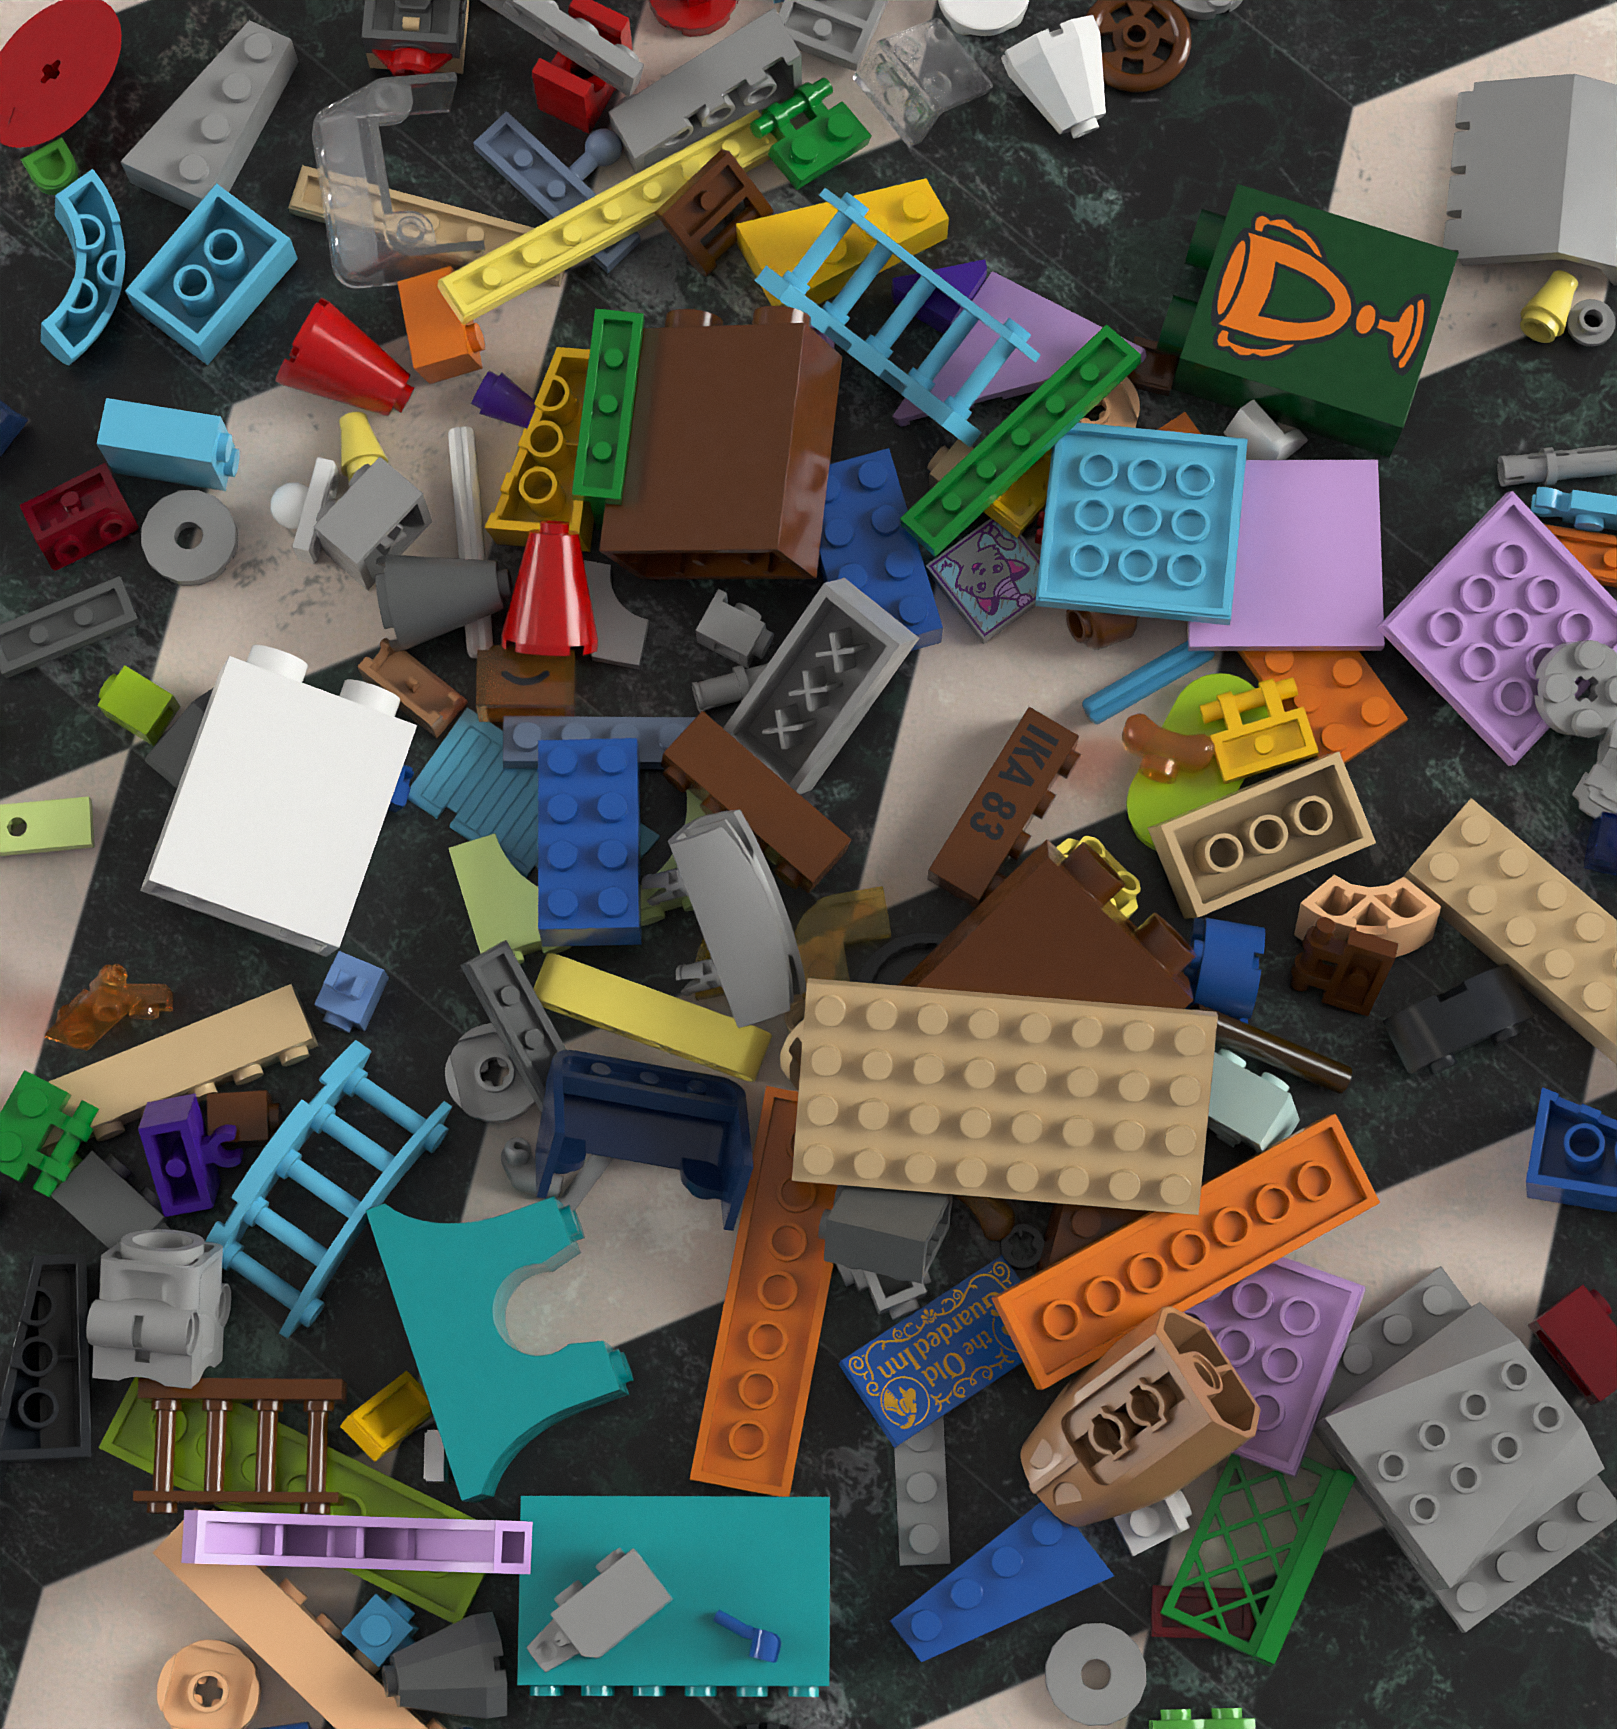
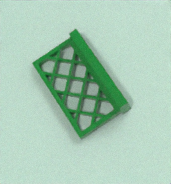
[572,309,645,530]
[1160,1454,1356,1668]

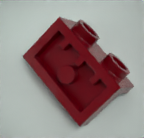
[19,462,139,571]

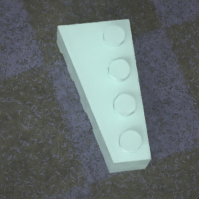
[1207,1048,1300,1154]

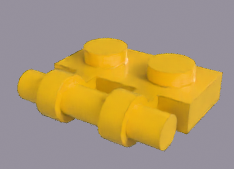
[1199,677,1319,784]

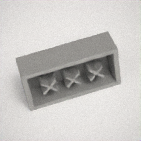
[723,578,919,795]

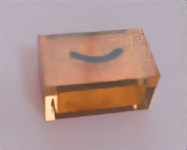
[476,644,577,722]

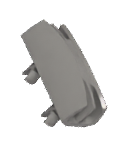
[642,809,806,1028]

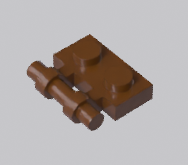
[1291,917,1399,1016]

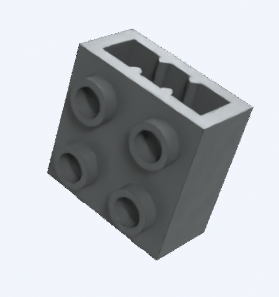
[818,1185,953,1284]

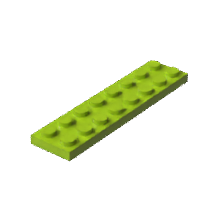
[99,1377,487,1623]

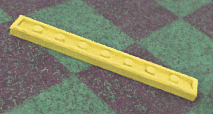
[437,110,778,325]

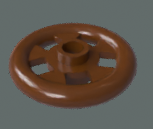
[1086,0,1192,93]

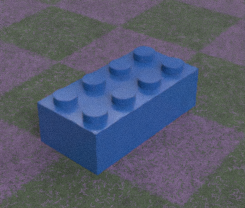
[818,448,943,651]
[538,738,642,947]

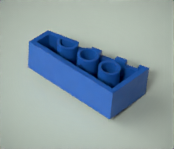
[889,1501,1114,1662]

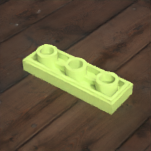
[0,796,95,856]

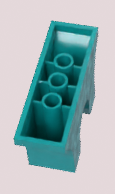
[366,1196,633,1503]

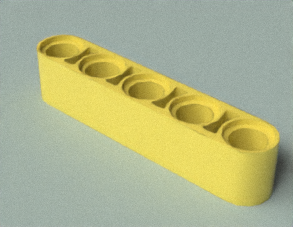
[533,953,772,1082]

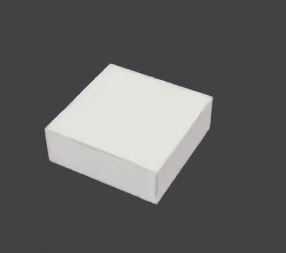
[424,1430,449,1484]

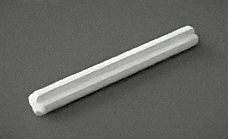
[448,427,494,659]

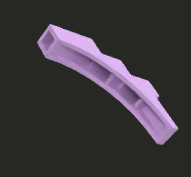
[181,1510,533,1574]

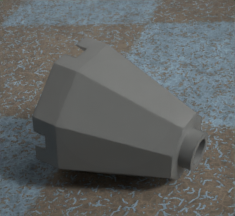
[382,1612,507,1720]

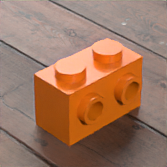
[397,266,485,384]

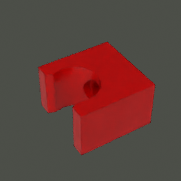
[532,0,633,134]

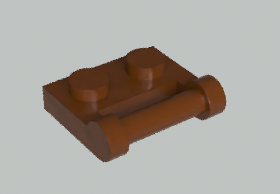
[655,149,774,277]

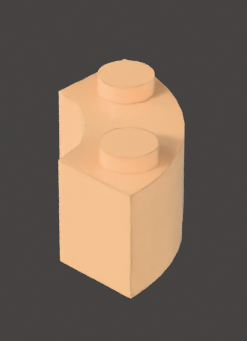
[1294,875,1441,957]

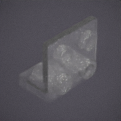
[852,18,993,147]

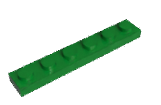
[900,324,1141,557]

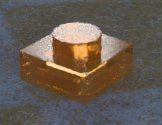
[115,984,173,1019]

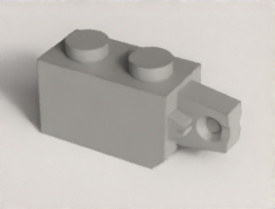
[527,1547,674,1672]

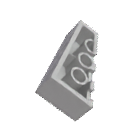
[609,7,802,174]
[121,20,299,211]

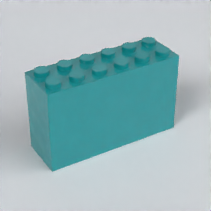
[517,1496,830,1697]

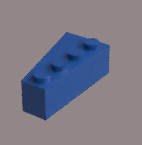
[1526,1087,1617,1212]

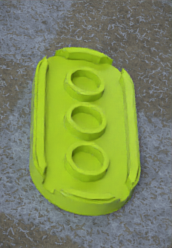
[1126,673,1269,851]

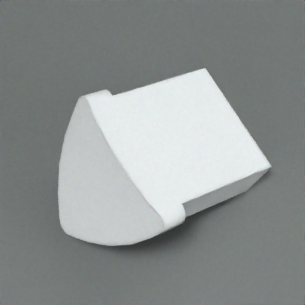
[1224,399,1308,460]

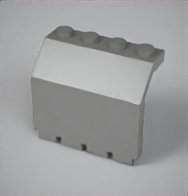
[1443,74,1617,285]

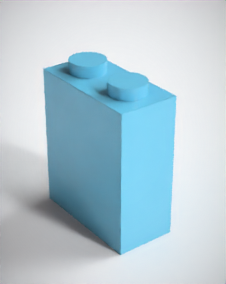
[96,398,240,491]

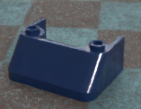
[535,1050,754,1231]

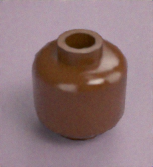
[1066,609,1140,650]

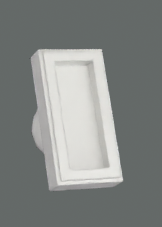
[270,457,341,564]

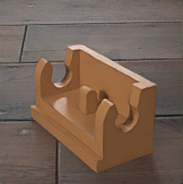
[357,638,468,738]

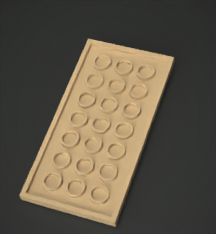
[792,978,1218,1215]

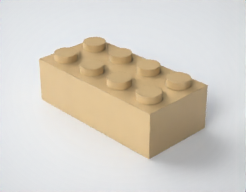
[1148,752,1376,919]

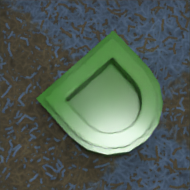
[20,137,79,195]

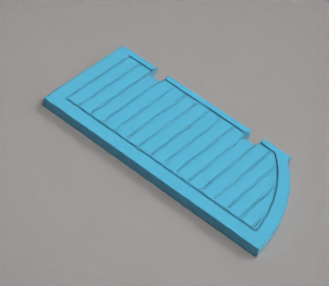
[408,707,660,879]

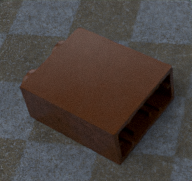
[599,306,842,580]
[897,839,1197,1009]

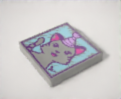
[925,518,1040,644]

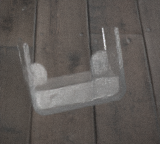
[312,72,485,289]

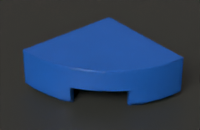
[388,764,414,813]

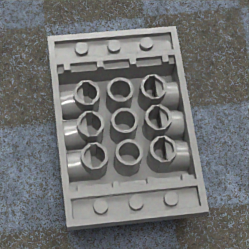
[1314,1266,1617,1633]

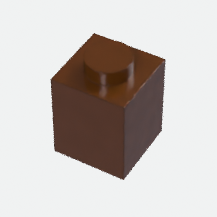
[207,1090,283,1149]

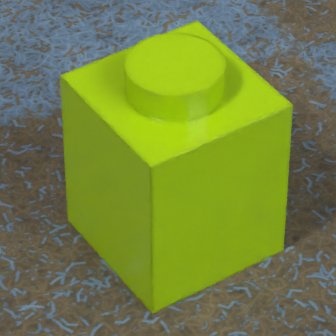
[98,665,181,746]

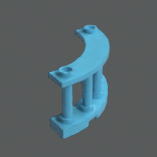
[755,188,1041,447]
[205,1040,452,1339]

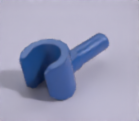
[713,1610,781,1663]

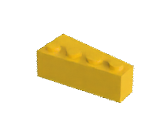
[736,178,949,307]

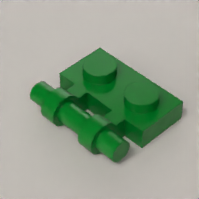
[750,77,872,190]
[0,1070,99,1198]

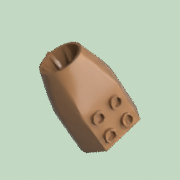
[1020,1306,1261,1528]

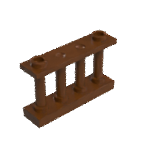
[133,1377,348,1515]

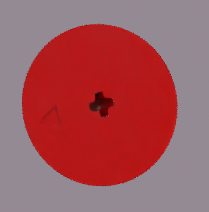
[0,0,122,148]

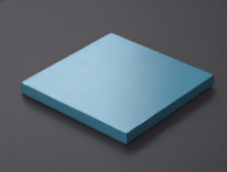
[1035,422,1248,625]

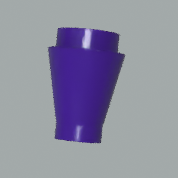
[471,371,536,429]

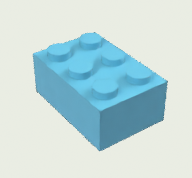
[125,183,298,365]

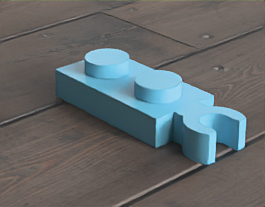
[1530,487,1617,532]

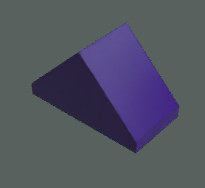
[891,259,987,334]

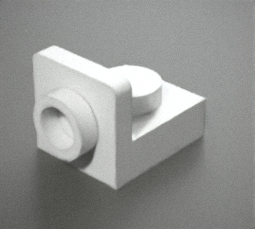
[1113,1490,1192,1557]

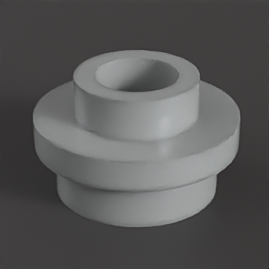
[1567,299,1615,347]

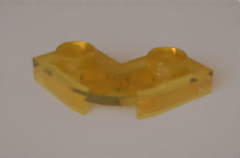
[794,886,891,999]

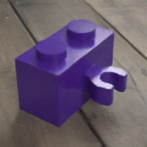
[138,1093,244,1217]

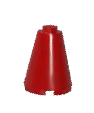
[275,297,415,416]
[501,520,598,656]

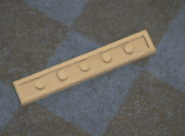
[288,165,565,287]

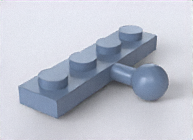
[473,111,641,273]
[503,716,696,769]

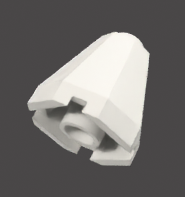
[1001,15,1106,138]

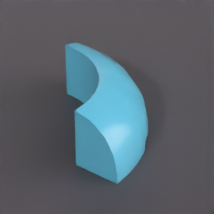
[41,169,125,365]

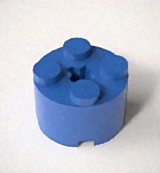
[1182,917,1265,1024]

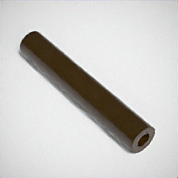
[1189,1003,1352,1094]

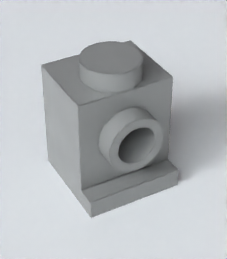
[696,589,774,668]

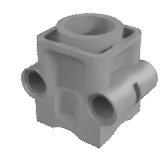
[86,1229,231,1389]

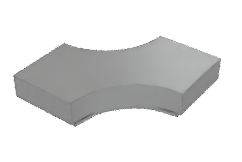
[584,560,649,670]

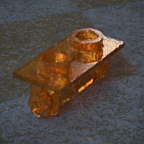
[45,964,142,1051]

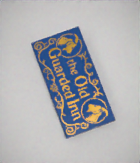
[838,1255,1023,1448]

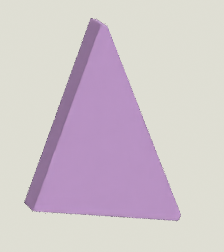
[892,271,1147,427]

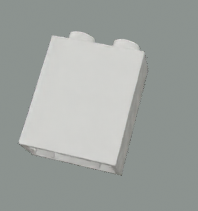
[140,645,417,957]

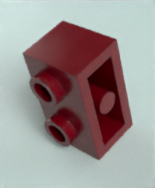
[1528,1284,1617,1405]

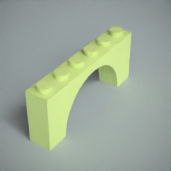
[448,790,706,964]

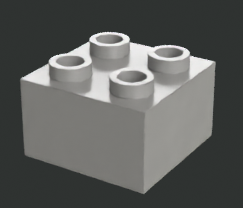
[313,457,432,591]

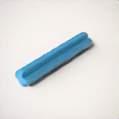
[1082,640,1215,724]

